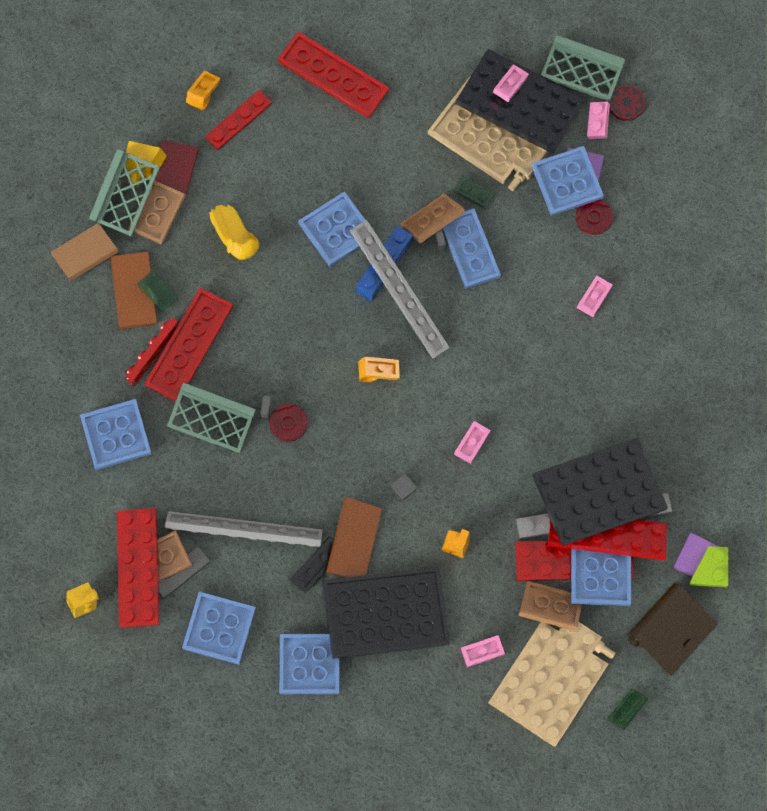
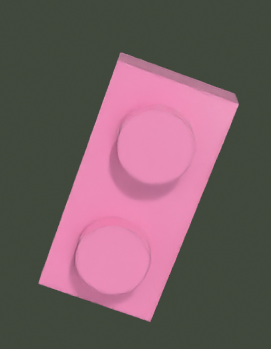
[493,64,529,102]
[587,101,610,139]
[577,275,613,317]
[454,421,491,464]
[461,635,505,668]

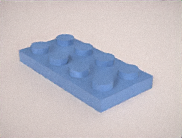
[442,208,501,289]

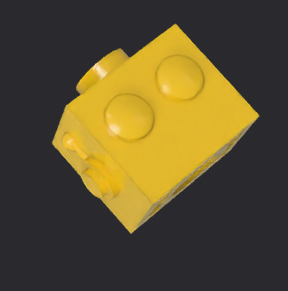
[66,582,99,618]

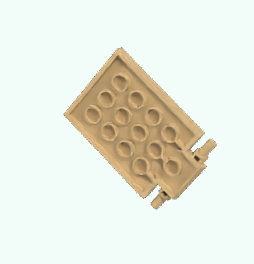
[428,76,550,191]
[488,622,615,747]

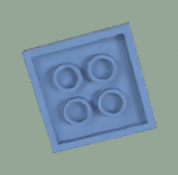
[531,146,604,216]
[298,191,365,267]
[80,399,152,470]
[571,549,631,606]
[182,592,256,665]
[279,634,339,694]

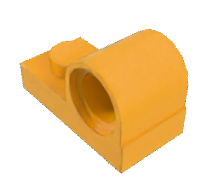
[186,70,220,111]
[358,357,400,382]
[442,529,470,558]

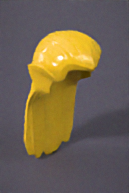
[209,205,259,260]

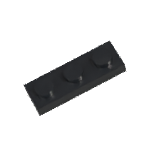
[290,536,334,593]

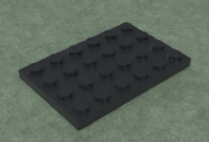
[455,49,585,154]
[532,437,668,547]
[322,567,450,659]

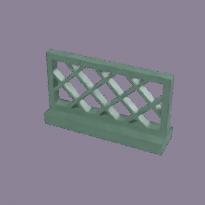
[541,35,625,102]
[89,149,161,236]
[167,383,256,453]

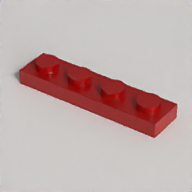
[205,90,272,151]
[126,317,178,386]

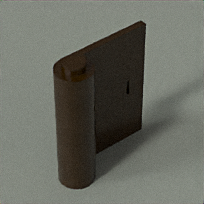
[627,583,717,675]

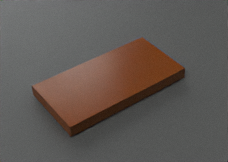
[111,252,157,329]
[326,497,382,578]

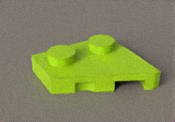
[689,546,728,587]

